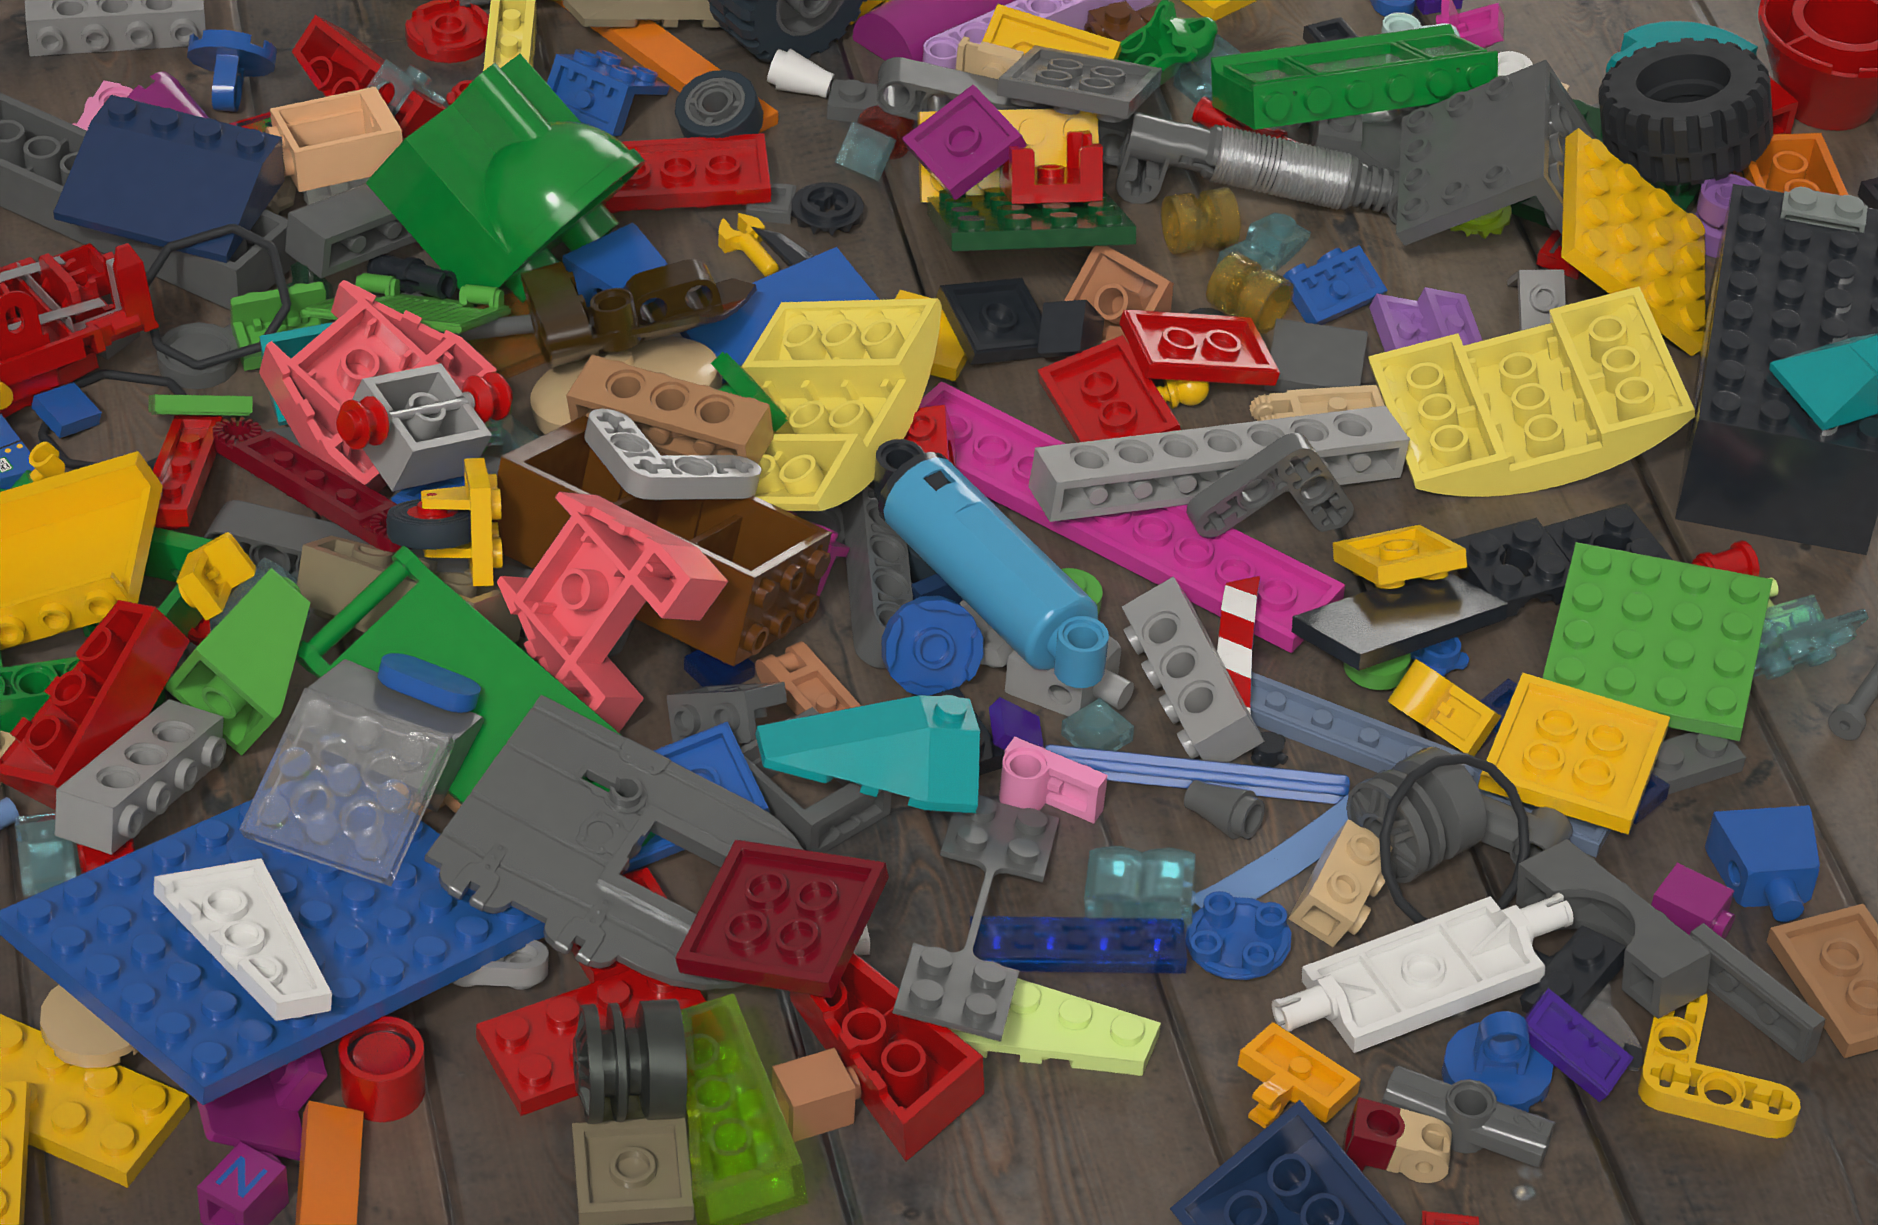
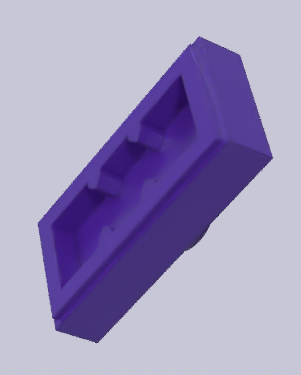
[1524,988,1634,1102]

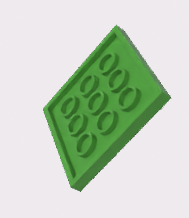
[1543,542,1773,741]

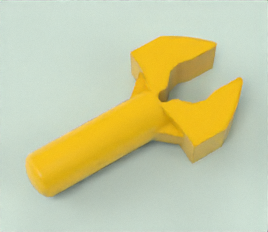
[718,213,779,277]

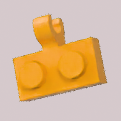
[1237,1022,1361,1128]

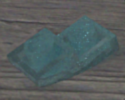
[1216,213,1311,287]

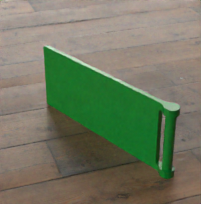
[295,546,656,847]

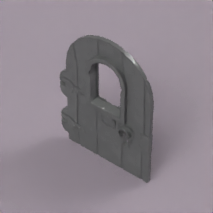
[425,695,803,990]

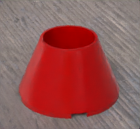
[1758,0,1878,131]

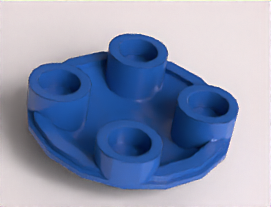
[1185,891,1291,980]

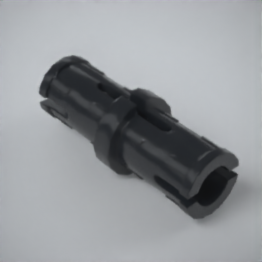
[367,253,457,300]

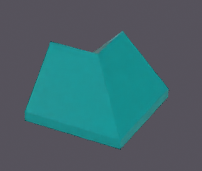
[1769,333,1878,431]

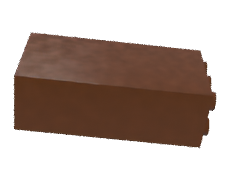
[492,416,832,667]

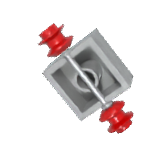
[336,363,513,491]

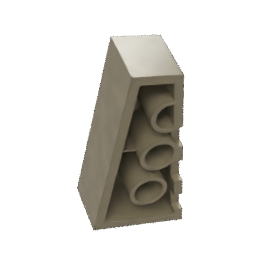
[297,535,521,642]

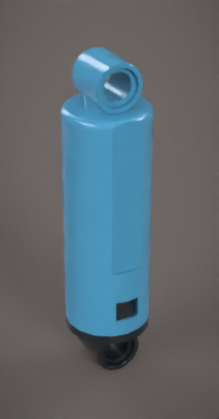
[874,439,1109,688]

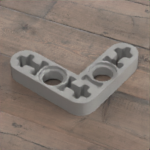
[584,408,762,500]

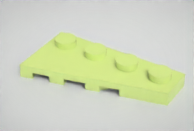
[948,978,1161,1076]

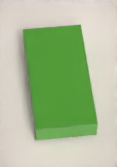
[148,394,253,416]

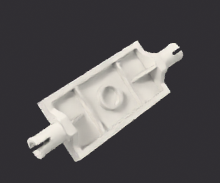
[1272,893,1573,1053]

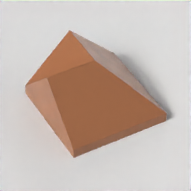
[1064,245,1174,344]

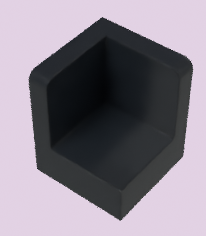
[1038,300,1104,357]

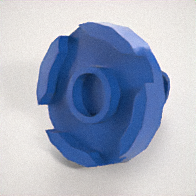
[187,30,277,112]
[881,596,983,696]
[1441,1011,1553,1112]

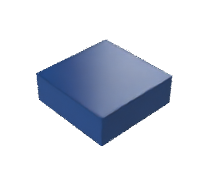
[31,382,102,438]

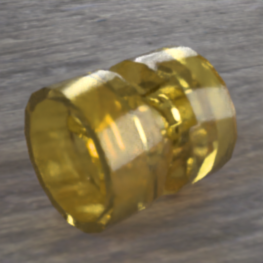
[1161,187,1241,254]
[1206,251,1294,334]

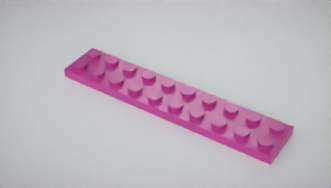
[919,381,1345,653]

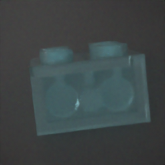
[1753,594,1869,679]

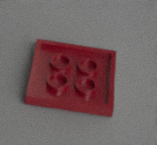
[675,839,889,998]

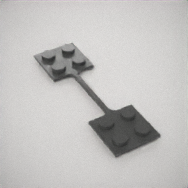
[893,795,1059,1041]

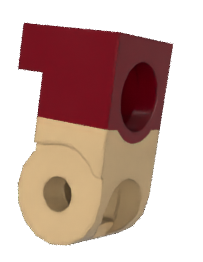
[1343,1097,1452,1183]

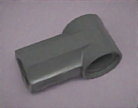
[1480,794,1573,865]

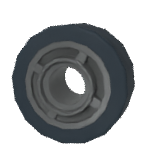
[675,70,763,138]

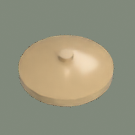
[530,336,722,434]

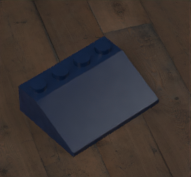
[53,95,285,263]
[1169,1100,1407,1225]

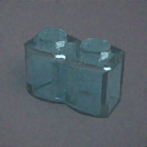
[1084,846,1197,931]

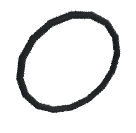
[1379,753,1530,924]

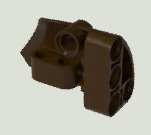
[520,259,757,368]

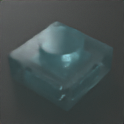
[835,121,896,181]
[1061,698,1134,751]

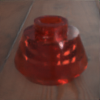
[857,104,915,159]

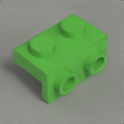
[230,282,331,371]

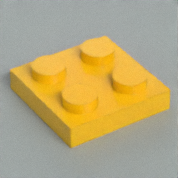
[1333,525,1467,589]

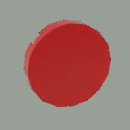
[405,0,489,63]

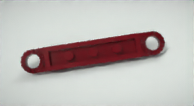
[213,417,413,552]

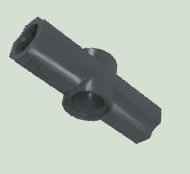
[1382,1066,1556,1168]

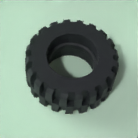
[1598,38,1774,186]

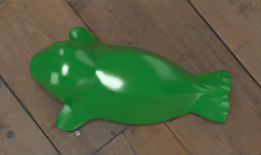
[1117,0,1218,86]

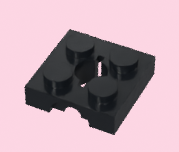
[1543,503,1673,564]
[1450,518,1570,618]

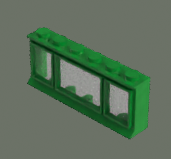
[1211,24,1498,130]

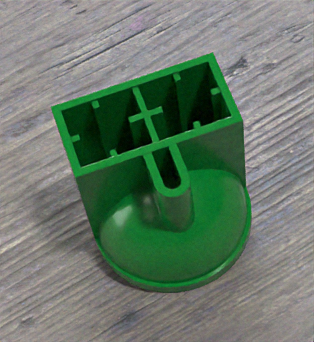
[366,53,645,309]

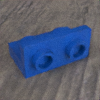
[1273,245,1388,325]

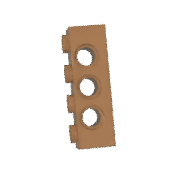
[566,355,774,464]

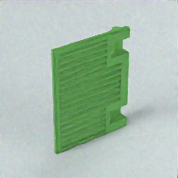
[302,273,511,334]

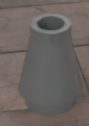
[1184,780,1265,839]

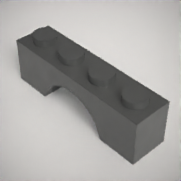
[1516,839,1711,1019]

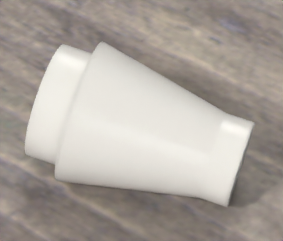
[767,49,835,99]

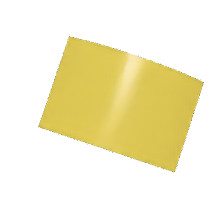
[1368,286,1695,497]
[742,298,942,511]

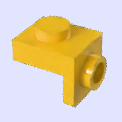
[176,532,257,621]

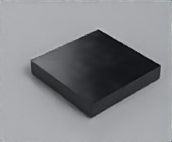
[936,278,1042,365]

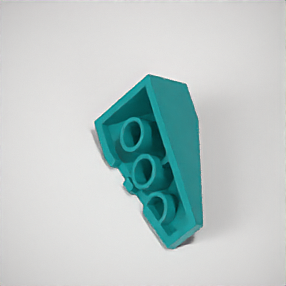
[755,695,980,813]

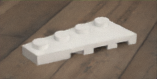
[154,858,332,1021]

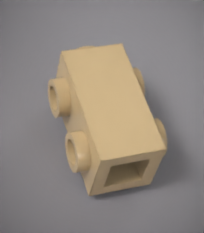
[1288,819,1392,947]

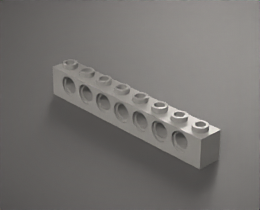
[1028,406,1410,522]

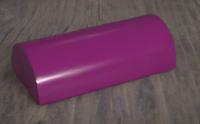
[853,0,1016,62]

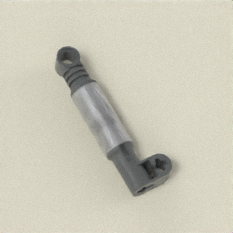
[1116,112,1399,224]

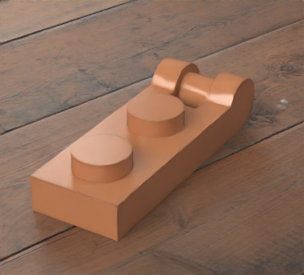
[755,641,861,715]

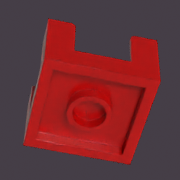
[1000,130,1103,204]

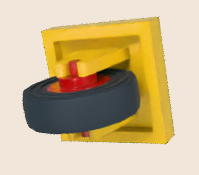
[386,458,503,586]

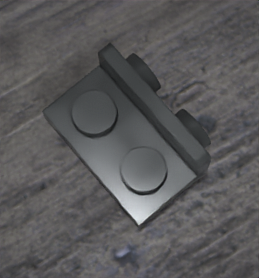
[667,682,787,743]

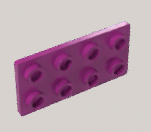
[197,1048,327,1161]

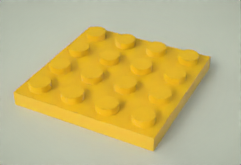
[1561,128,1706,357]

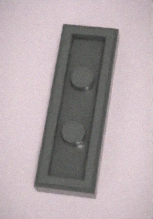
[1690,923,1826,1063]

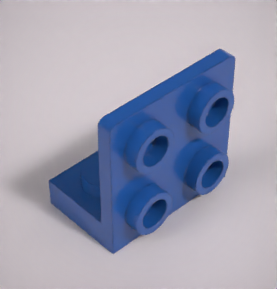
[547,49,670,136]

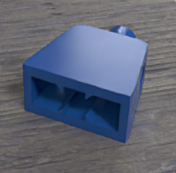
[562,222,668,307]
[1705,805,1820,922]

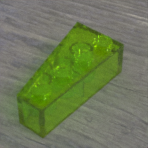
[681,993,808,1225]

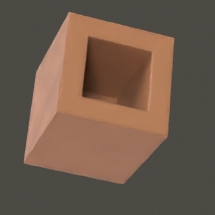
[771,1048,861,1143]

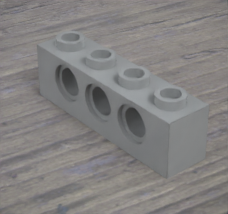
[25,0,206,56]
[1122,576,1265,762]
[55,699,226,855]

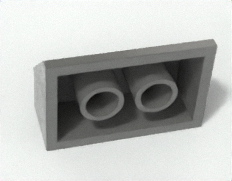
[284,659,484,812]

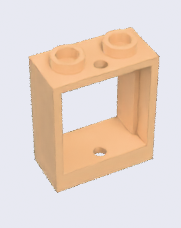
[266,86,403,192]

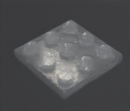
[239,688,455,887]

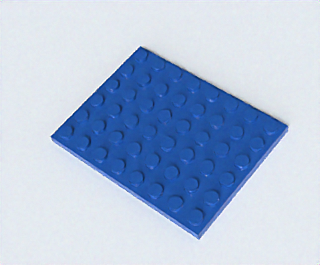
[0,766,545,1105]

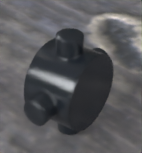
[1251,731,1288,767]

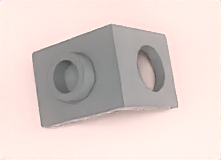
[1507,270,1566,331]

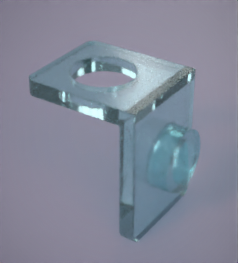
[367,59,446,116]

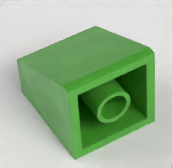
[164,568,311,756]

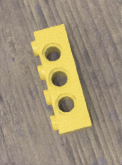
[483,0,537,71]

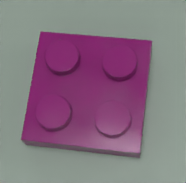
[902,84,1027,200]

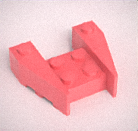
[259,280,497,492]
[497,492,728,733]

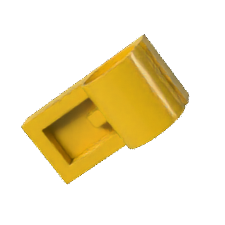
[1387,659,1502,756]

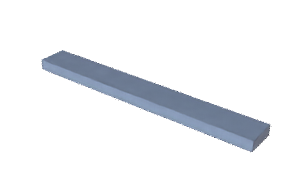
[1251,672,1612,858]

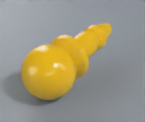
[1156,379,1209,409]

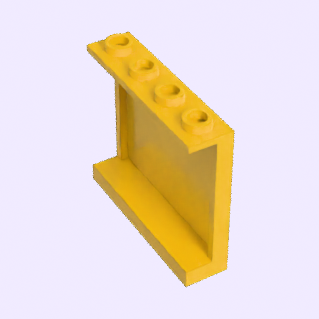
[0,451,163,650]

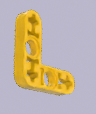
[1638,993,1801,1139]

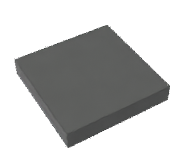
[1265,318,1368,393]

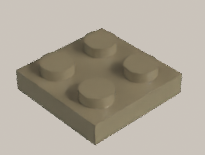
[572,1116,694,1225]

